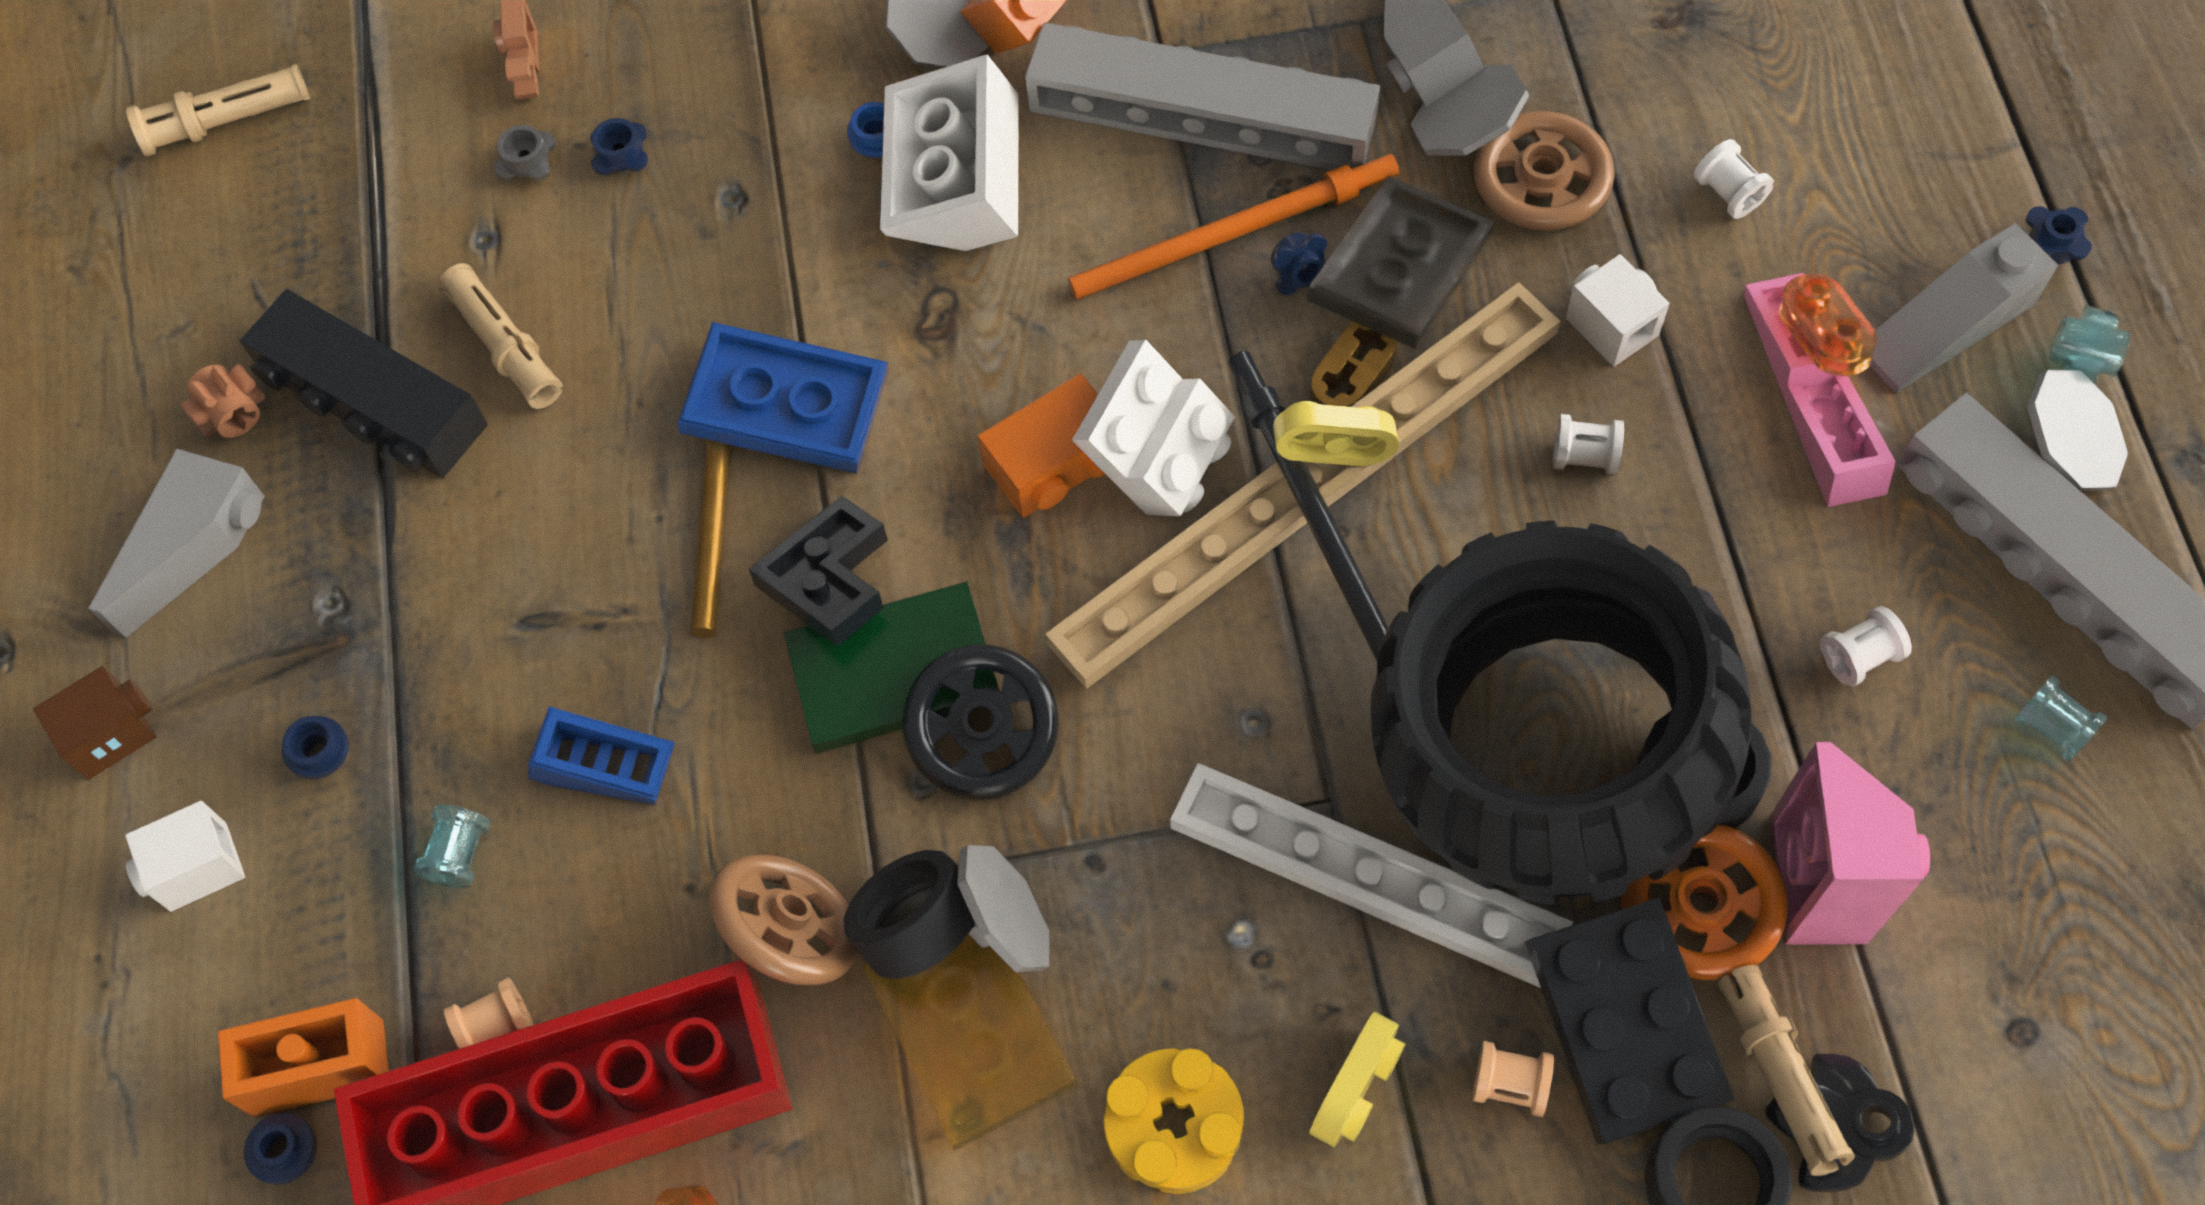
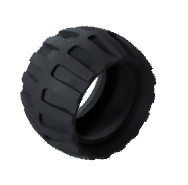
[1370,520,1752,905]

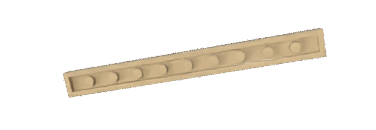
[1045,282,1561,689]

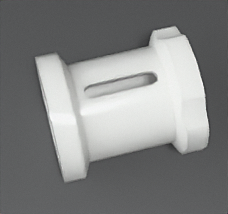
[1693,139,1774,219]
[1553,414,1624,476]
[1820,606,1912,687]

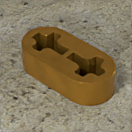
[1310,316,1397,407]

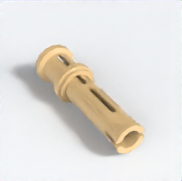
[126,64,310,157]

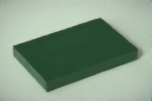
[783,581,1000,754]

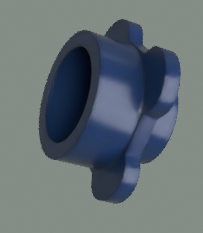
[590,118,648,175]
[2026,206,2092,265]
[1271,233,1331,295]

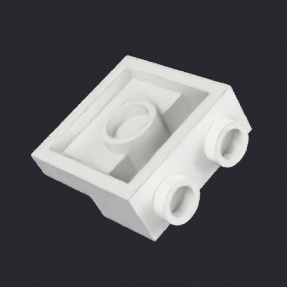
[1072,340,1235,516]

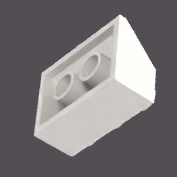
[880,54,1019,251]

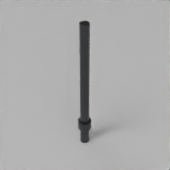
[1228,351,1389,661]

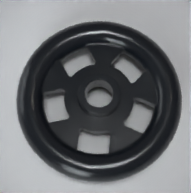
[902,644,1059,800]

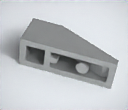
[1384,0,1485,106]
[1855,223,2058,394]
[88,449,265,638]

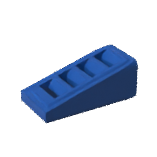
[528,707,675,805]

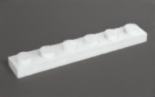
[1170,763,1573,988]

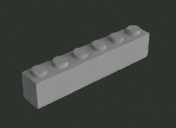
[1025,22,1380,170]
[1897,392,2205,730]

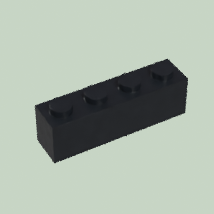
[240,288,488,479]

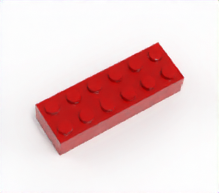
[333,959,793,1205]

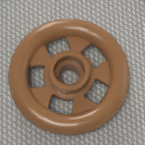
[1473,111,1614,231]
[709,854,859,986]

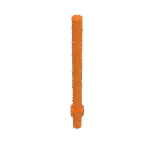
[1068,154,1399,300]

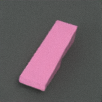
[1744,273,1896,507]

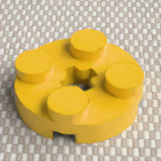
[1104,1048,1244,1194]

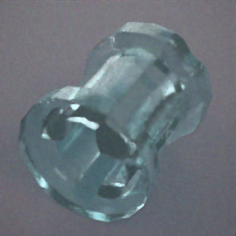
[2013,674,2108,762]
[413,805,491,888]

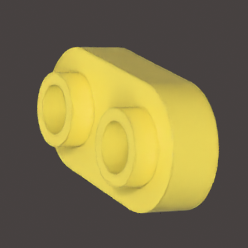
[1273,401,1399,466]
[1309,1011,1406,1148]

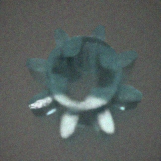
[2050,305,2130,384]

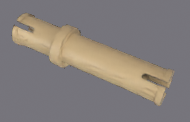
[439,263,563,409]
[1717,965,1855,1176]

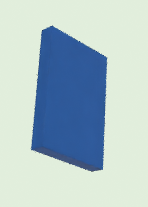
[678,322,887,474]

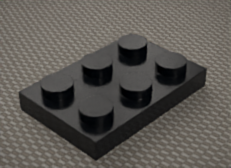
[1524,897,1735,1144]

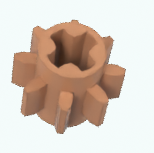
[181,364,265,438]

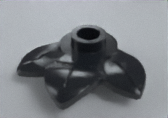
[1765,1054,1914,1193]

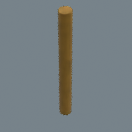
[691,440,731,638]

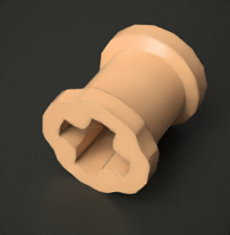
[444,977,533,1049]
[1472,1041,1554,1117]

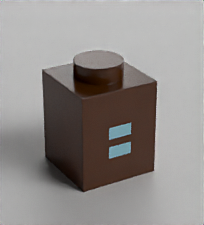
[33,666,157,780]

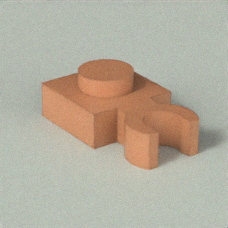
[493,0,539,100]

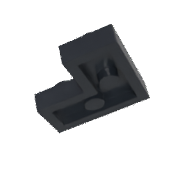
[749,496,888,647]

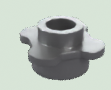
[494,125,556,181]

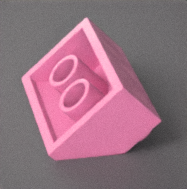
[1770,742,1930,945]

